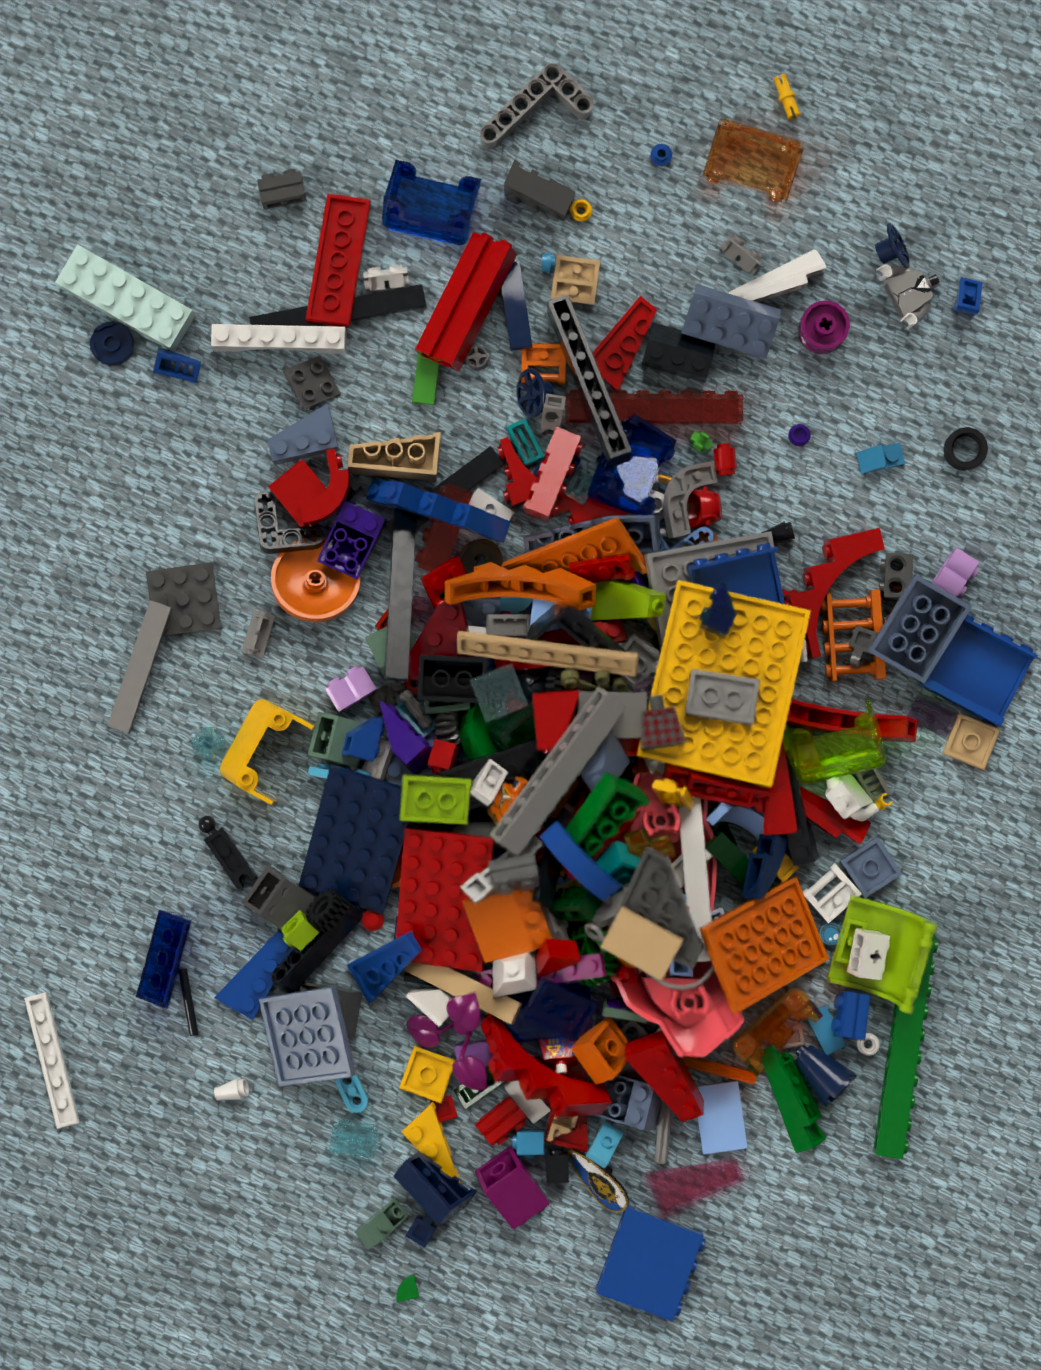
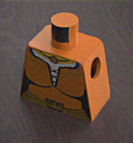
[486,777,528,825]

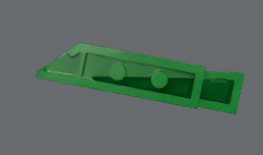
[759,1045,826,1153]

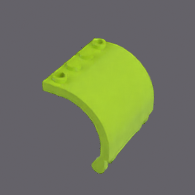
[826,895,938,1014]

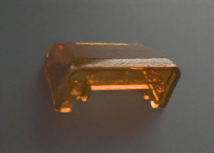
[702,118,804,202]
[731,987,823,1076]

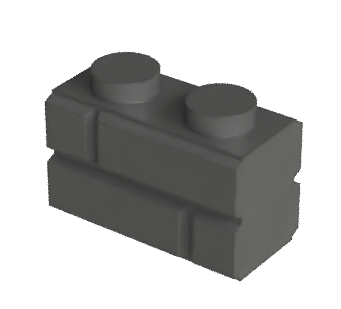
[257,169,307,210]
[488,853,539,895]

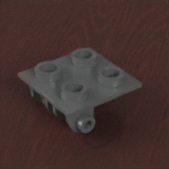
[283,355,341,411]

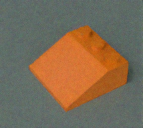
[462,889,552,963]

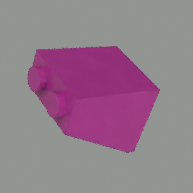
[475,1145,550,1230]

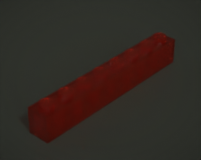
[565,390,743,424]

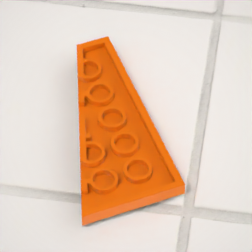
[501,517,647,574]

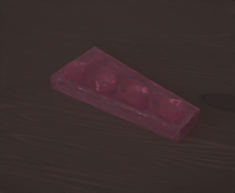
[645,1158,745,1215]

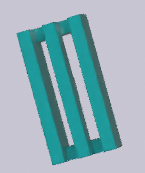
[506,418,545,467]

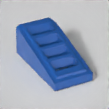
[153,347,202,383]

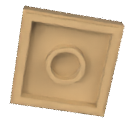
[942,713,1000,770]

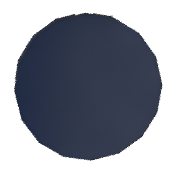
[89,321,135,366]

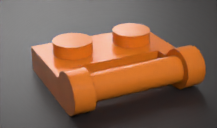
[521,344,566,385]

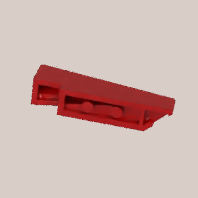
[755,738,798,835]
[662,763,776,808]
[799,786,871,844]

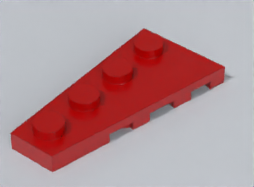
[592,295,657,392]
[544,1059,587,1152]

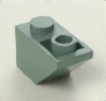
[354,1198,409,1249]

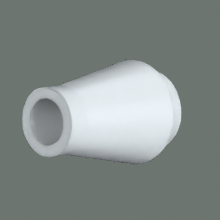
[214,1077,249,1101]

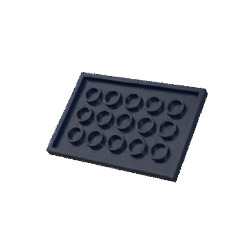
[299,764,409,914]

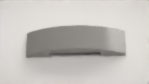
[460,835,544,904]

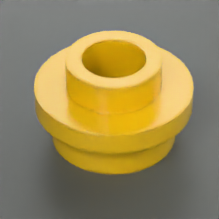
[570,199,592,222]

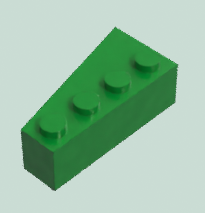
[566,772,650,858]

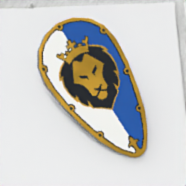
[568,1148,629,1213]

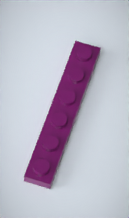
[476,953,607,989]

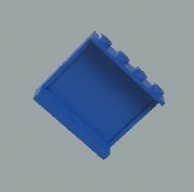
[687,543,785,604]
[918,614,1038,727]
[596,1205,706,1322]

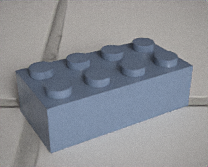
[682,284,781,359]

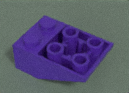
[317,501,387,580]
[380,701,432,775]

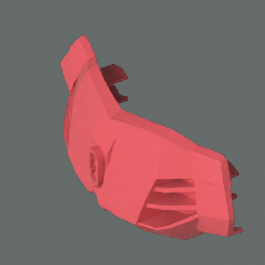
[602,770,744,1057]

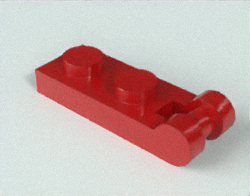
[569,554,635,583]

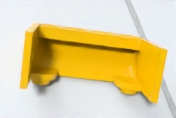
[220,699,315,805]

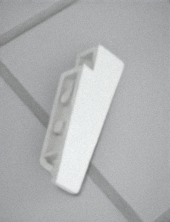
[728,249,827,302]

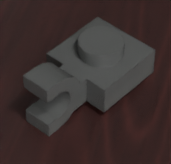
[849,625,878,669]

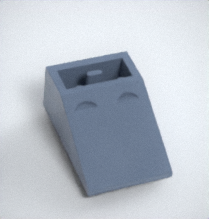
[592,1074,662,1131]

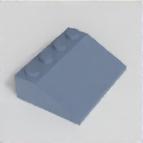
[868,574,972,684]

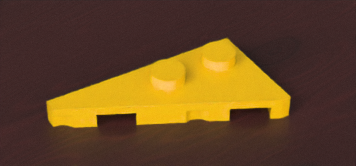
[401,1102,460,1183]

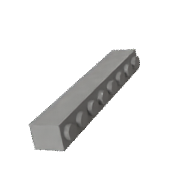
[490,686,627,856]

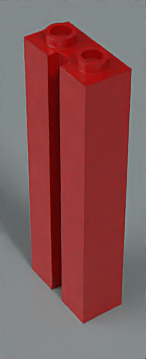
[415,232,517,372]

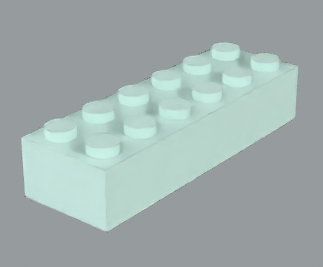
[55,244,196,352]

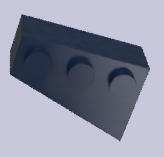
[393,1151,477,1226]

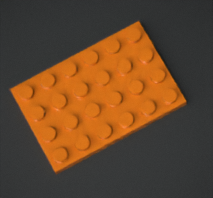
[699,877,829,1014]

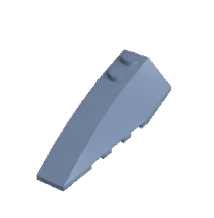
[523,515,661,555]

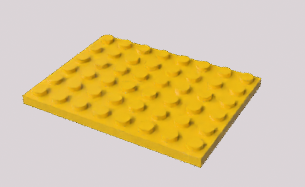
[637,580,811,788]

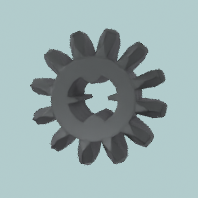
[433,711,462,745]

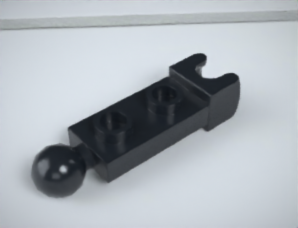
[198,816,258,890]

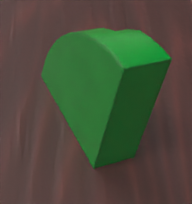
[396,1274,419,1302]

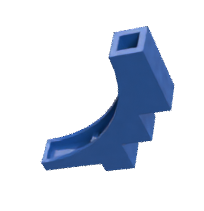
[366,478,511,543]

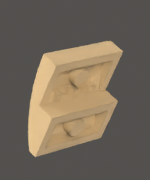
[551,255,600,305]

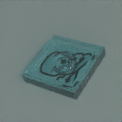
[469,663,528,722]

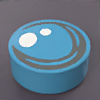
[818,922,841,945]

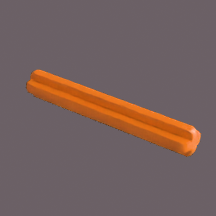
[682,1056,757,1085]

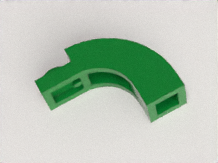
[460,697,497,760]

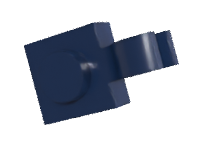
[406,1213,437,1248]

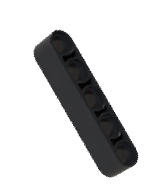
[271,899,362,993]

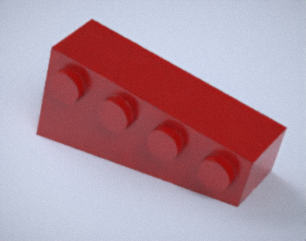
[624,1030,704,1122]

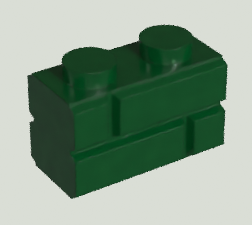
[549,886,603,921]

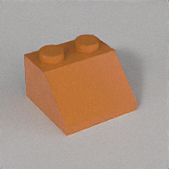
[570,1017,629,1084]

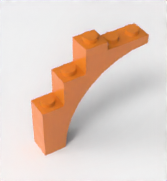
[445,562,596,611]

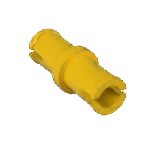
[773,74,801,120]

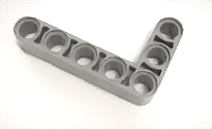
[480,63,594,149]

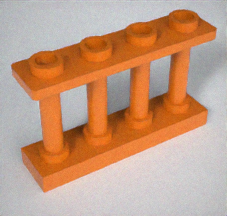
[821,589,886,683]

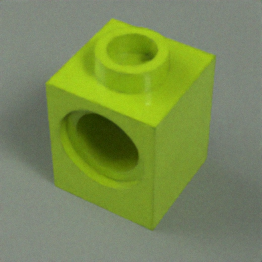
[281,910,320,951]

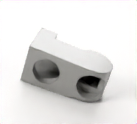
[540,393,566,437]

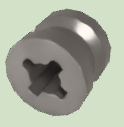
[466,346,488,371]

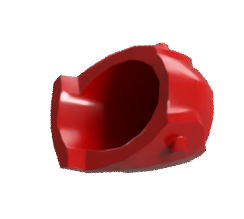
[688,486,722,529]

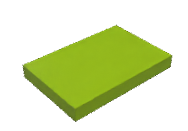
[399,775,471,825]

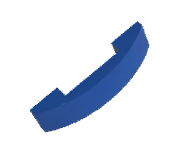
[540,820,621,902]

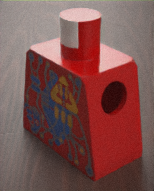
[535,1023,579,1077]

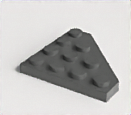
[609,846,703,970]

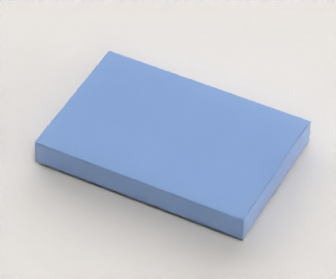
[697,1080,747,1154]

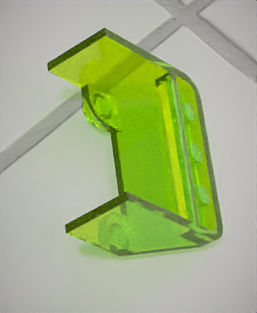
[783,700,887,784]

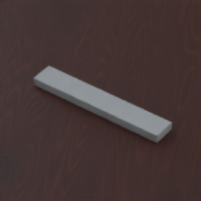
[107,600,172,733]

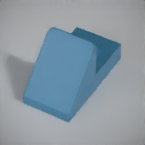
[856,443,905,474]

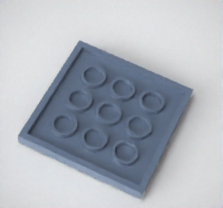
[259,986,356,1086]

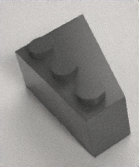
[504,160,575,221]

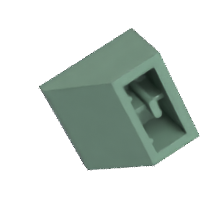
[308,712,362,768]

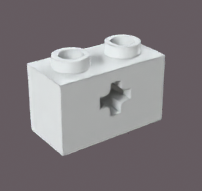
[847,928,890,980]

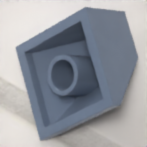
[581,730,630,792]

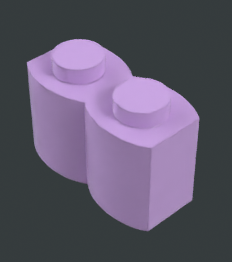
[931,548,979,598]
[325,666,378,713]

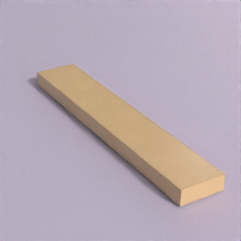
[404,962,522,1024]

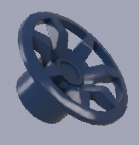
[875,223,910,268]
[516,369,554,417]

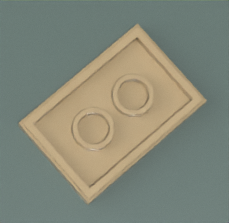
[601,906,684,981]

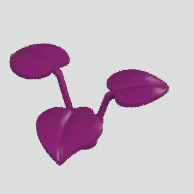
[406,992,488,1090]

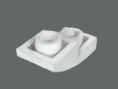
[504,1081,551,1124]

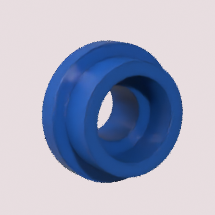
[650,144,672,166]

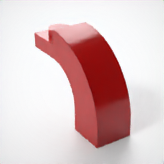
[299,449,350,526]

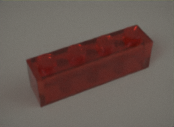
[414,483,473,572]

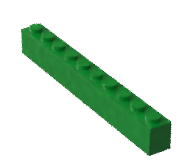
[873,935,938,1159]

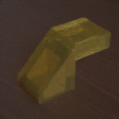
[623,828,675,858]

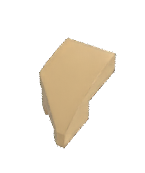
[547,1115,578,1141]

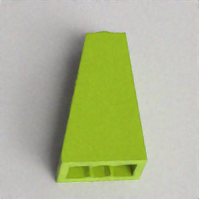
[590,579,666,620]

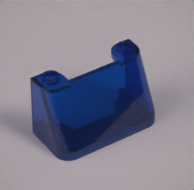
[382,160,482,245]
[587,414,677,516]

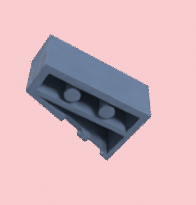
[267,404,339,465]

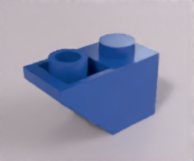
[341,717,385,762]

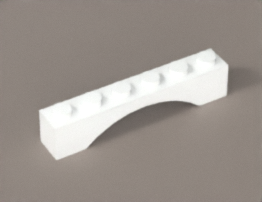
[211,324,347,354]

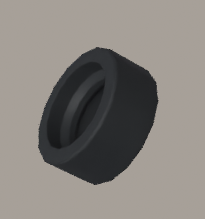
[943,427,988,471]

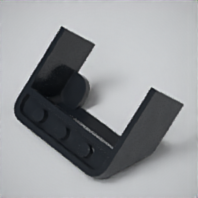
[526,604,627,687]

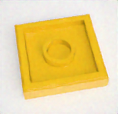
[399,1046,456,1104]

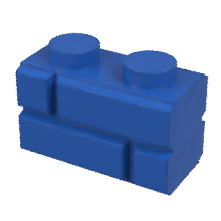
[831,991,871,1041]

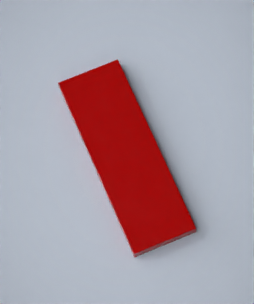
[305,193,371,328]

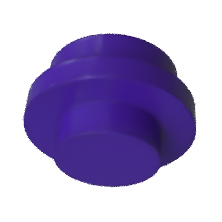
[788,424,811,446]

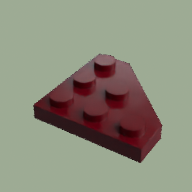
[409,602,475,679]

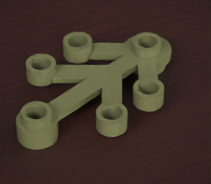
[561,670,632,708]

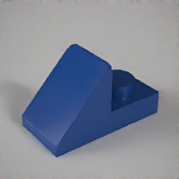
[952,277,982,316]

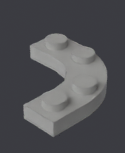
[663,461,718,538]

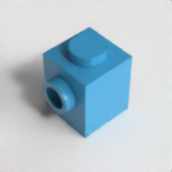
[512,1129,544,1159]

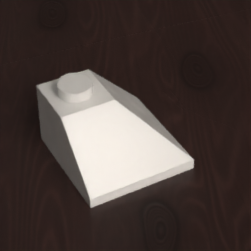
[493,950,536,997]
[406,988,456,1027]

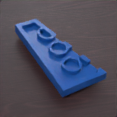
[214,931,295,1020]
[347,931,422,1004]

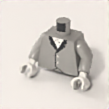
[876,264,940,330]

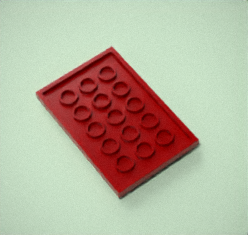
[396,827,495,972]

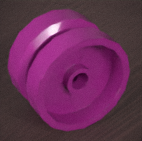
[798,300,850,354]

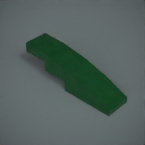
[705,830,775,889]

